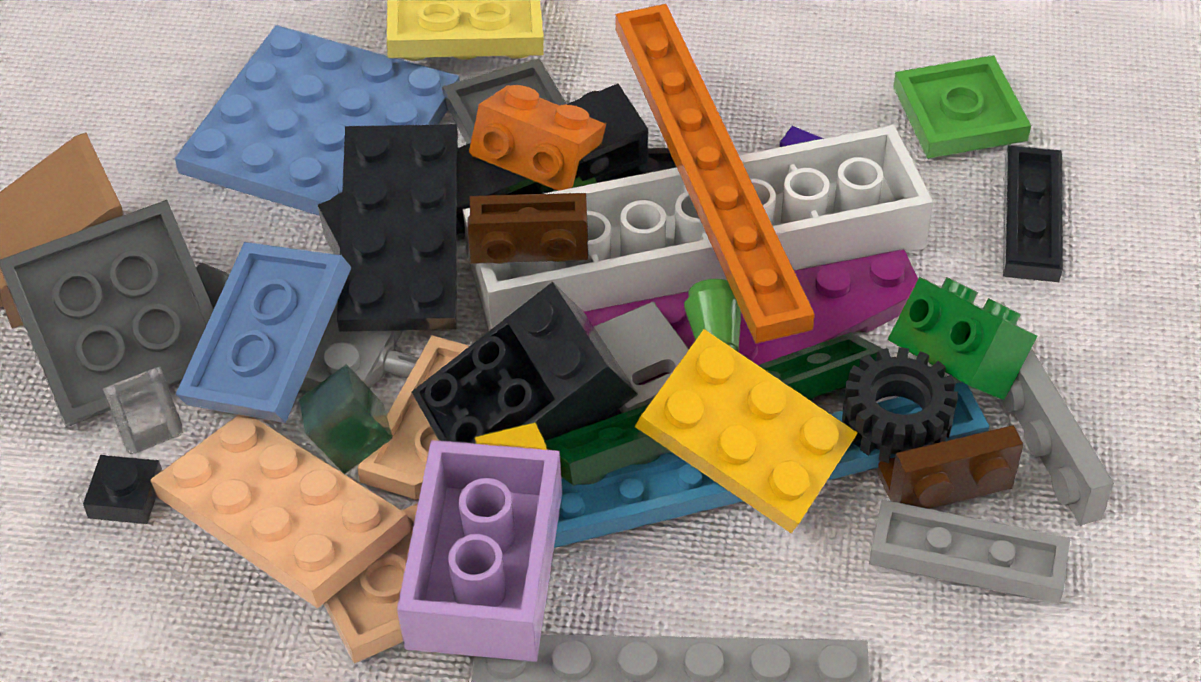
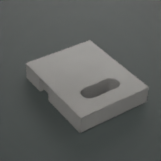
[594,302,689,413]

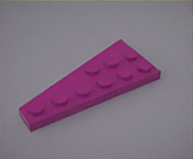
[584,249,918,419]

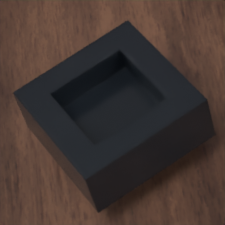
[83,455,162,524]

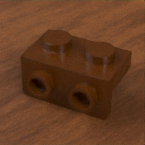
[467,193,588,264]
[877,425,1024,509]

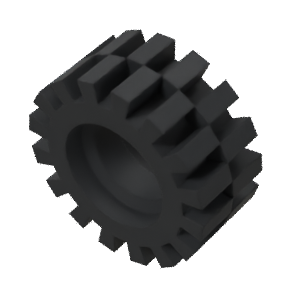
[842,347,958,463]

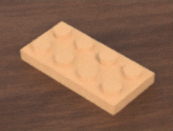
[150,415,411,609]

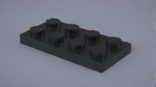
[337,124,458,332]

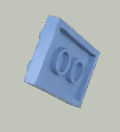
[175,242,351,423]

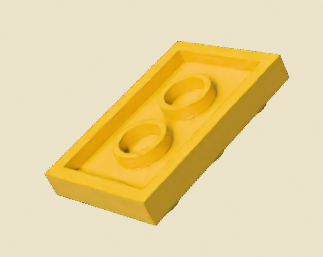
[635,329,857,533]

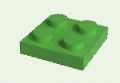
[893,55,1031,159]

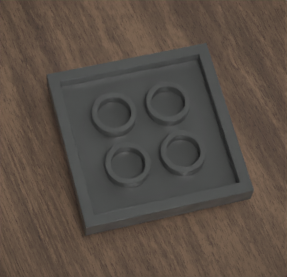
[0,200,214,428]

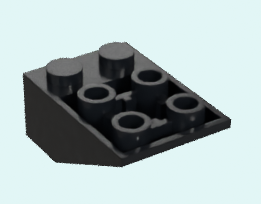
[411,282,638,444]

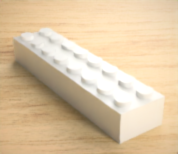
[463,125,934,331]

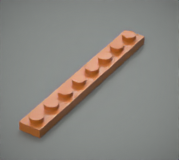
[615,4,815,344]

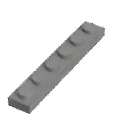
[472,634,870,682]

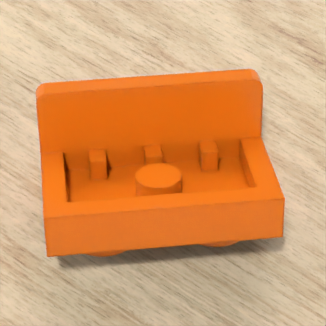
[469,85,606,191]

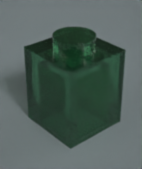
[299,364,393,474]

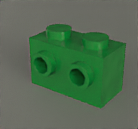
[887,277,1037,400]

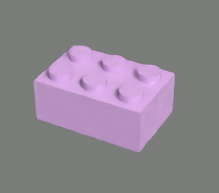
[397,440,562,662]

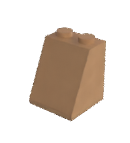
[0,132,124,329]

